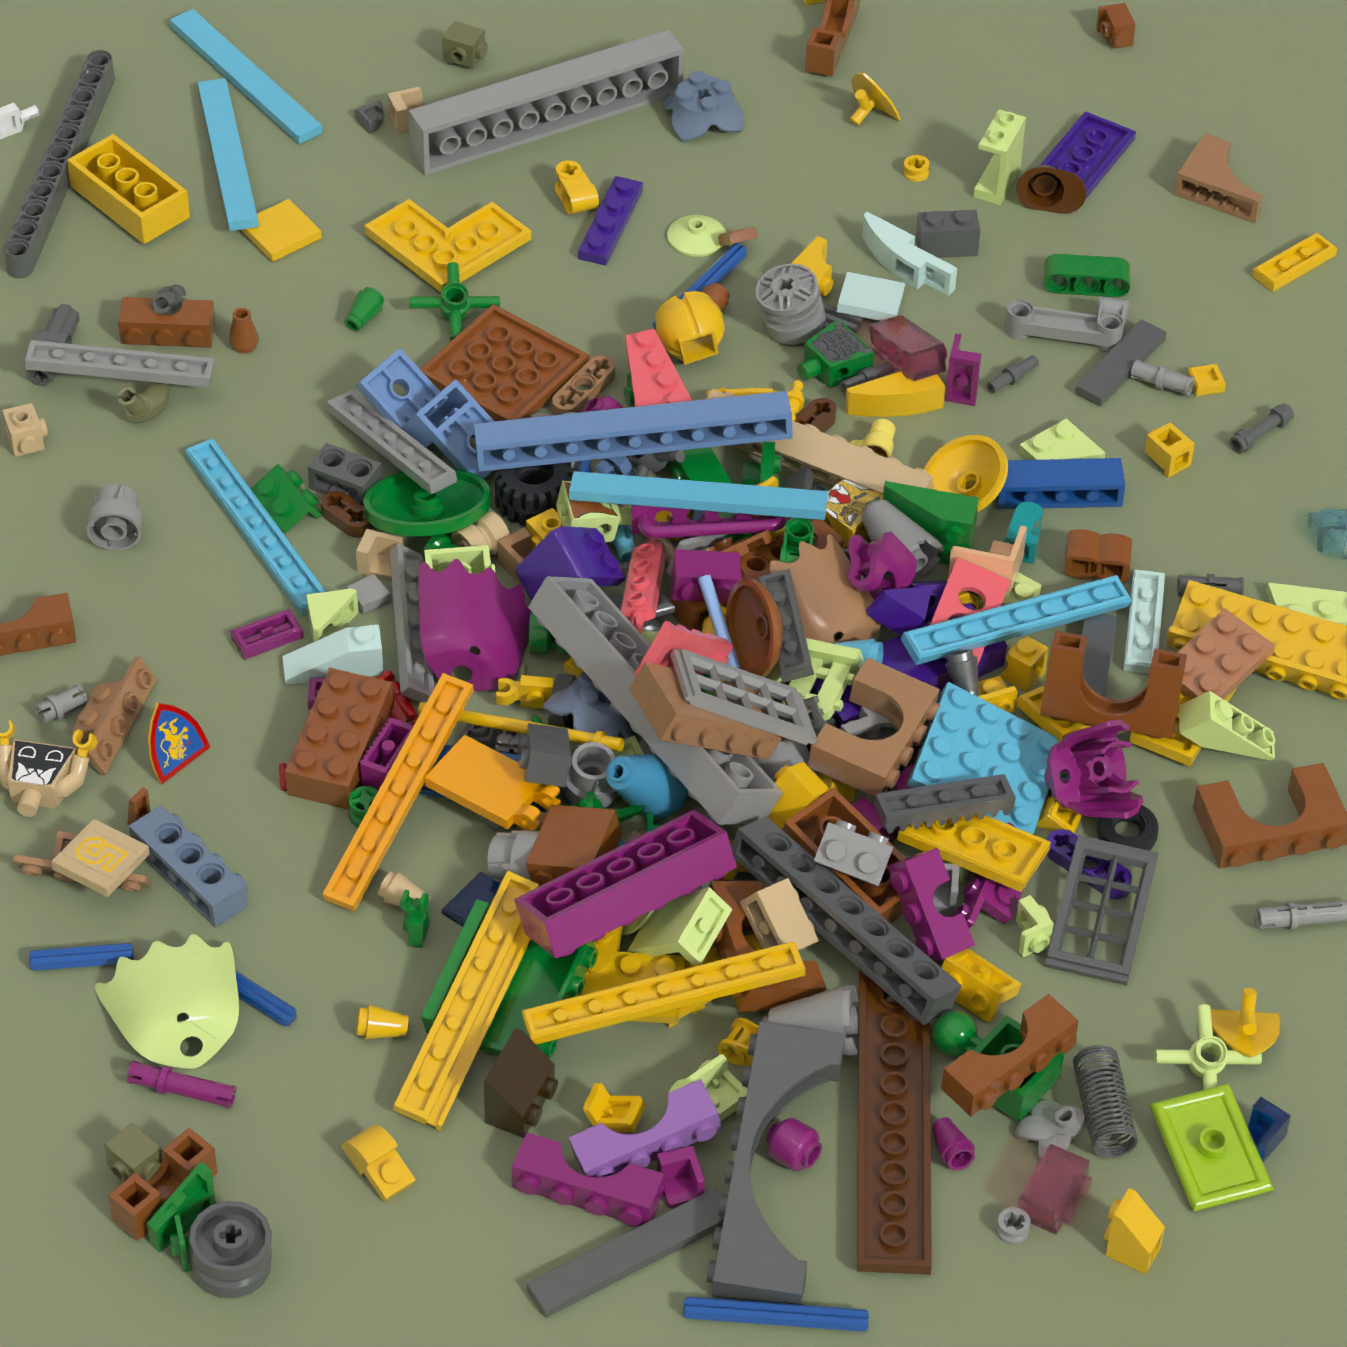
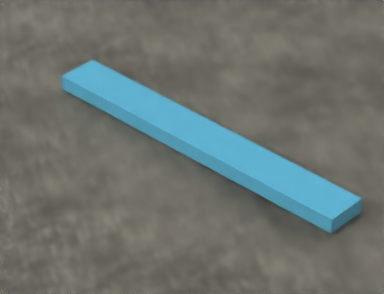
[170,9,323,144]
[198,78,259,231]
[185,438,326,616]
[569,471,828,520]
[901,575,1132,665]

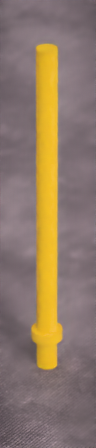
[418,702,624,752]

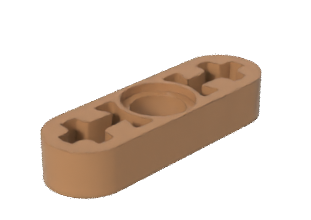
[552,355,615,415]

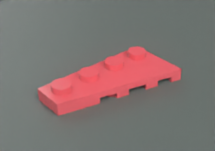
[625,329,692,407]
[634,621,734,676]

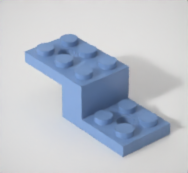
[355,348,495,479]

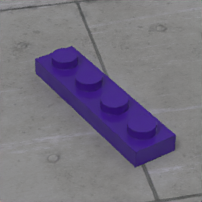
[578,176,643,266]

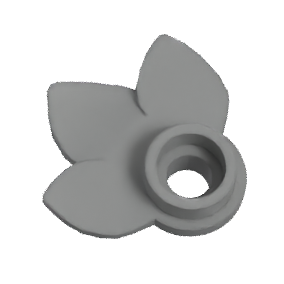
[1014,1100,1085,1160]

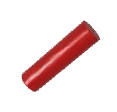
[279,763,287,791]

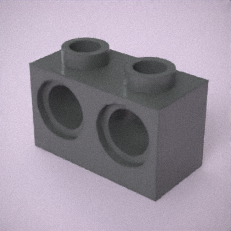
[308,443,382,506]

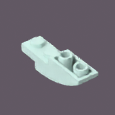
[862,212,957,296]

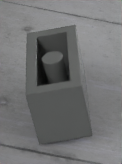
[916,210,980,258]
[517,723,571,787]

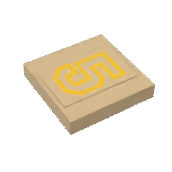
[51,819,150,897]

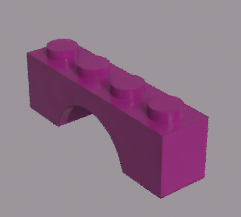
[512,1132,664,1226]

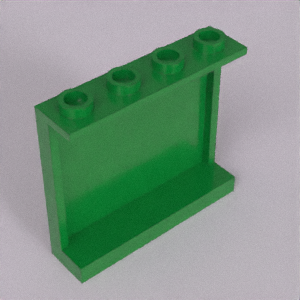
[421,899,598,1058]

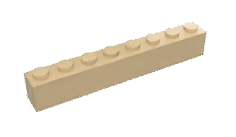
[706,389,935,494]

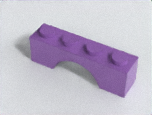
[568,1079,722,1178]

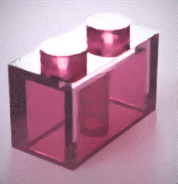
[1018,1143,1092,1235]

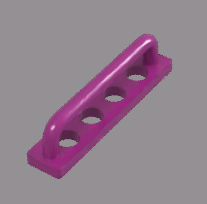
[631,505,791,539]

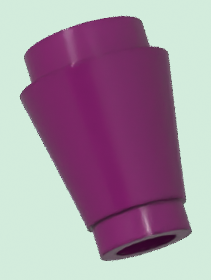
[932,1117,975,1170]

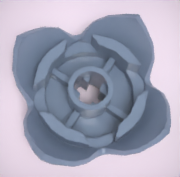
[663,71,743,142]
[542,672,638,740]

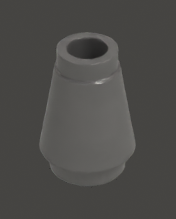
[945,649,979,696]

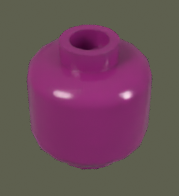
[766,1118,822,1171]

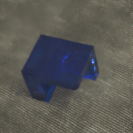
[1247,1097,1291,1163]

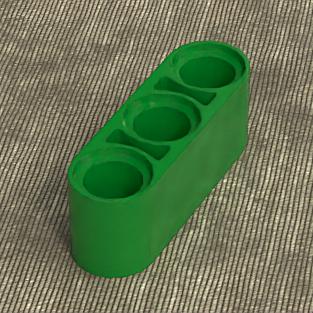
[1044,254,1130,297]

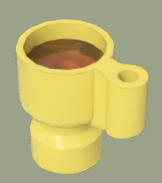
[850,419,896,458]

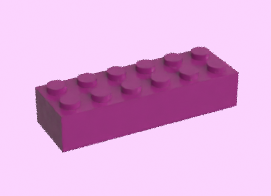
[514,810,737,959]

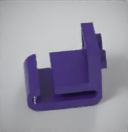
[515,526,626,601]

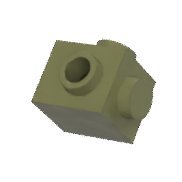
[442,21,488,68]
[104,1122,163,1182]

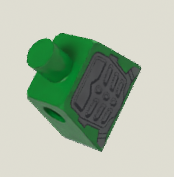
[797,319,874,388]

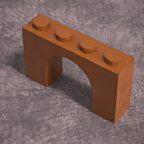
[1040,631,1187,739]
[1193,763,1347,869]
[708,881,826,1012]

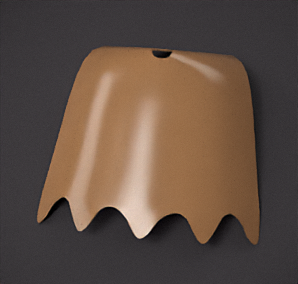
[770,534,880,644]

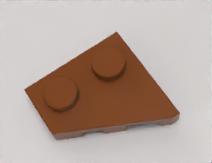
[701,529,773,556]

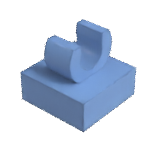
[595,456,635,476]

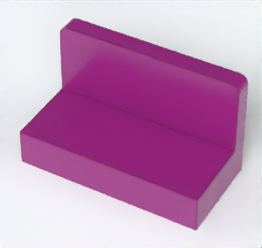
[945,333,982,406]

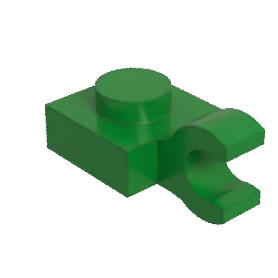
[400,890,430,948]

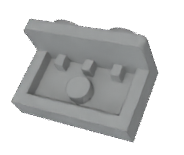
[813,819,893,886]

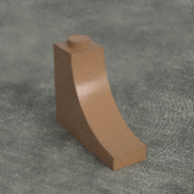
[1174,133,1263,224]

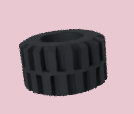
[494,462,573,526]

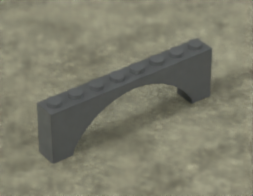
[706,1021,845,1305]

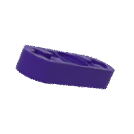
[1047,829,1132,899]

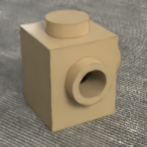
[2,403,48,457]

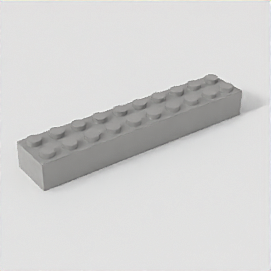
[409,30,684,175]
[528,576,783,825]

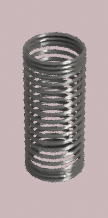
[1073,1045,1138,1158]

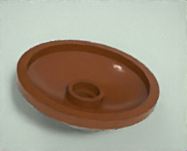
[726,578,784,677]

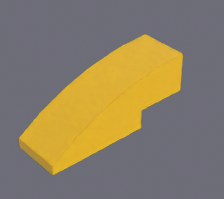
[845,370,945,417]

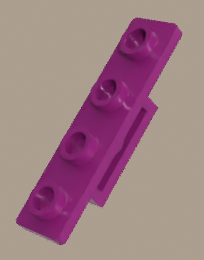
[953,822,1023,928]

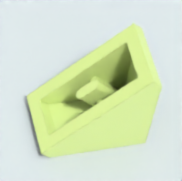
[306,588,358,642]

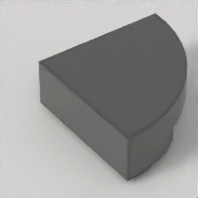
[355,100,384,134]

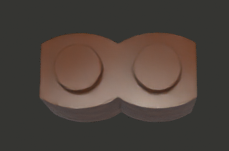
[1064,529,1132,583]

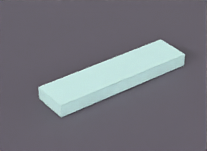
[1123,569,1165,674]

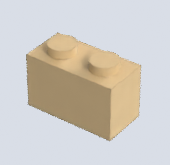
[740,878,819,952]

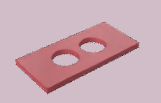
[930,557,1011,664]

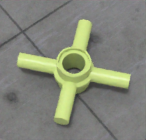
[1154,1004,1262,1089]

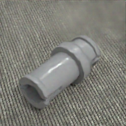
[34,684,87,724]

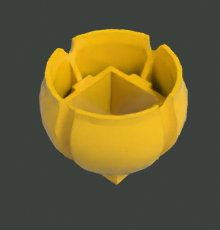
[655,291,725,365]

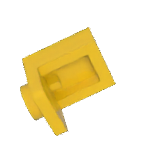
[583,1083,646,1133]

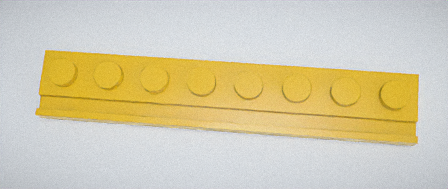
[393,870,539,1131]

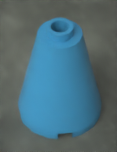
[606,753,689,820]

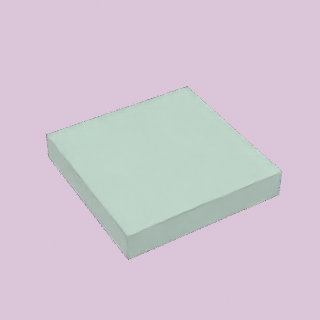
[836,272,905,324]

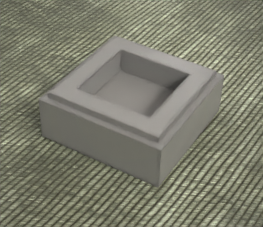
[346,574,391,614]

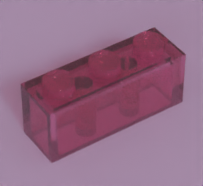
[869,315,948,381]

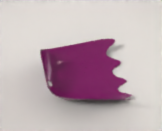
[418,559,531,691]

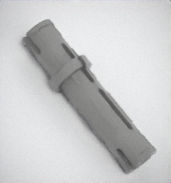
[1255,900,1347,930]

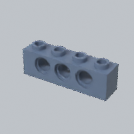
[129,805,248,928]

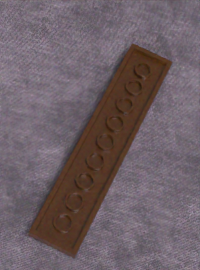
[857,969,932,1275]

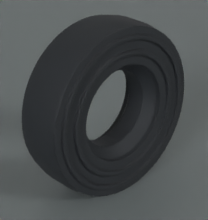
[1097,805,1159,851]

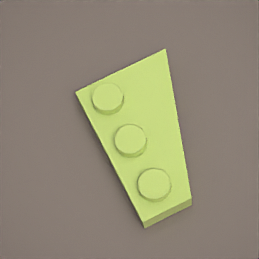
[1266,582,1347,626]

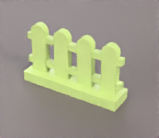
[720,638,864,721]

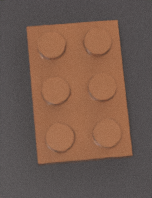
[1177,608,1275,700]

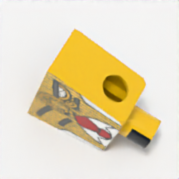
[812,480,883,548]

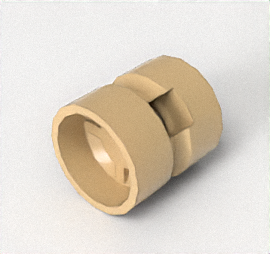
[451,511,510,556]

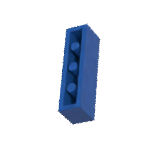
[996,458,1125,510]

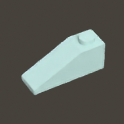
[282,625,383,685]

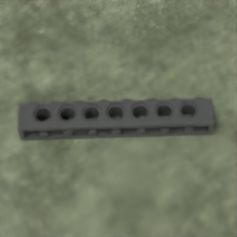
[731,816,962,1025]

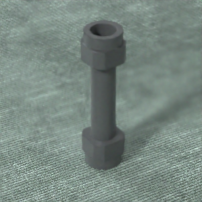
[1229,403,1294,454]

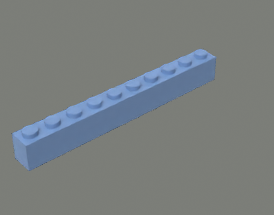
[474,391,793,472]

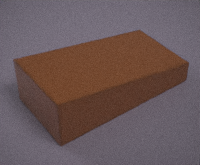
[127,787,151,825]

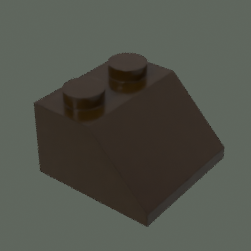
[484,1028,558,1138]

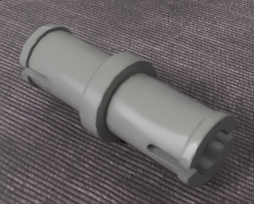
[1131,359,1195,396]

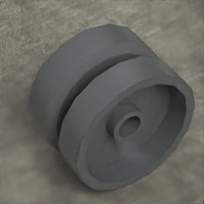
[189,1201,272,1298]

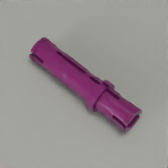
[127,1060,237,1109]

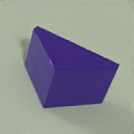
[866,587,931,636]

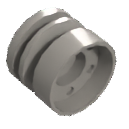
[755,263,826,345]

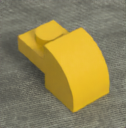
[341,1124,416,1202]

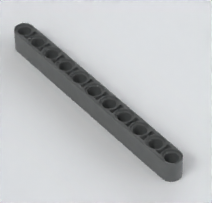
[3,50,115,278]

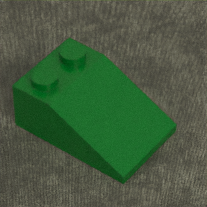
[883,481,979,565]

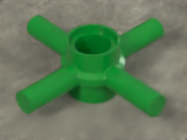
[409,262,500,341]

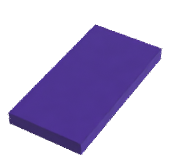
[1040,111,1136,198]

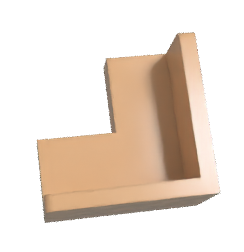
[948,526,1027,593]

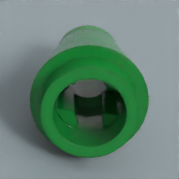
[344,287,384,332]

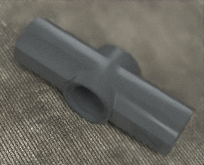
[26,304,80,386]

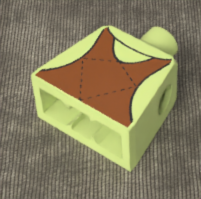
[556,481,631,542]

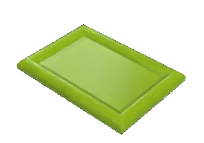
[1149,1083,1274,1212]

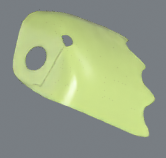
[95,934,239,1069]

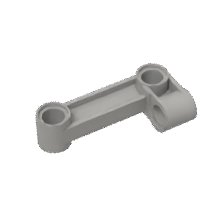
[1005,296,1129,352]

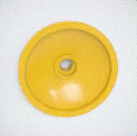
[924,435,1008,512]

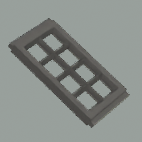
[1045,835,1159,985]

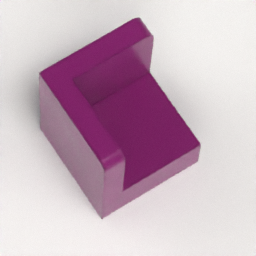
[657,1145,705,1209]

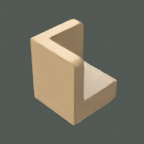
[388,87,423,133]
[356,529,403,581]

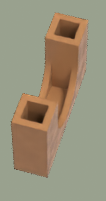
[807,657,941,797]
[629,662,782,760]

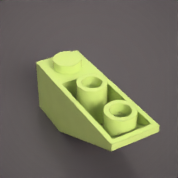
[1179,691,1275,761]

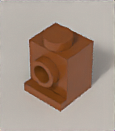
[1096,3,1135,49]

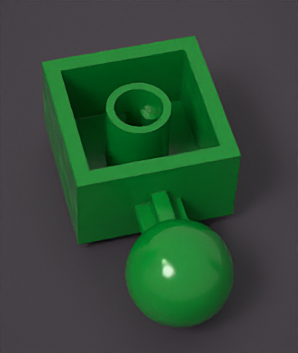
[932,1010,1064,1122]

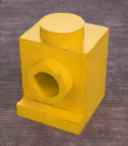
[1144,422,1195,478]
[1000,636,1049,693]

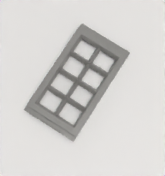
[670,648,817,745]

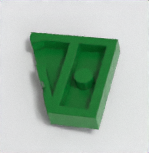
[147,1162,216,1253]

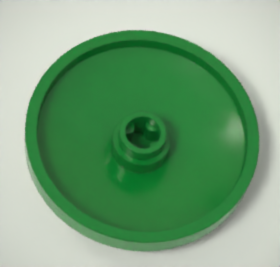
[363,468,491,536]

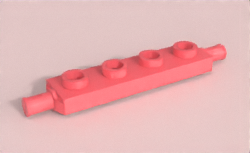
[621,537,667,633]

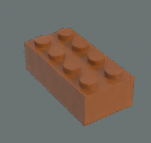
[285,667,395,810]
[782,788,906,923]

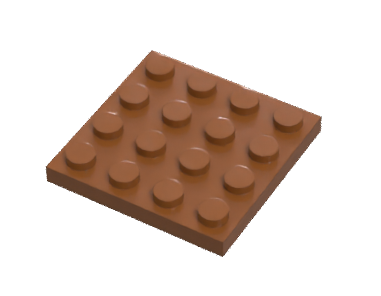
[420,304,589,421]

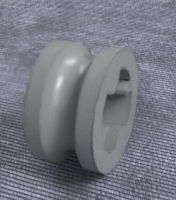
[996,1207,1031,1245]

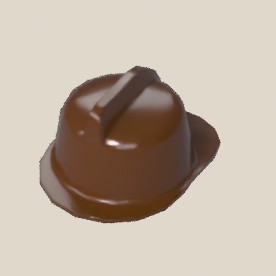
[1016,165,1086,214]

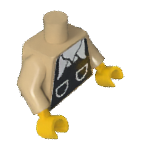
[0,719,97,817]

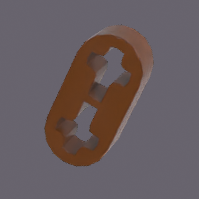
[795,398,836,433]
[321,491,372,538]

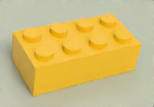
[67,134,190,244]

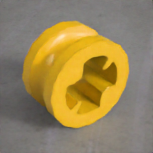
[903,155,929,182]

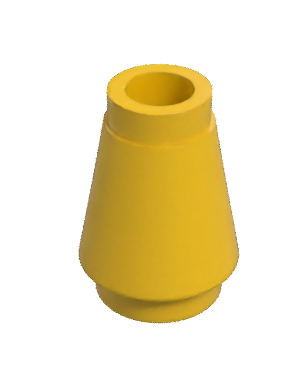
[356,1004,408,1040]

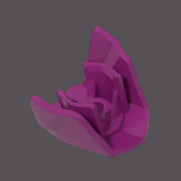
[1044,719,1144,819]

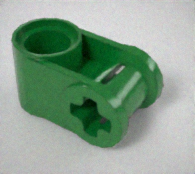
[779,518,814,563]

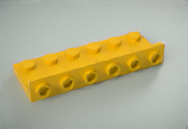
[1167,580,1347,700]

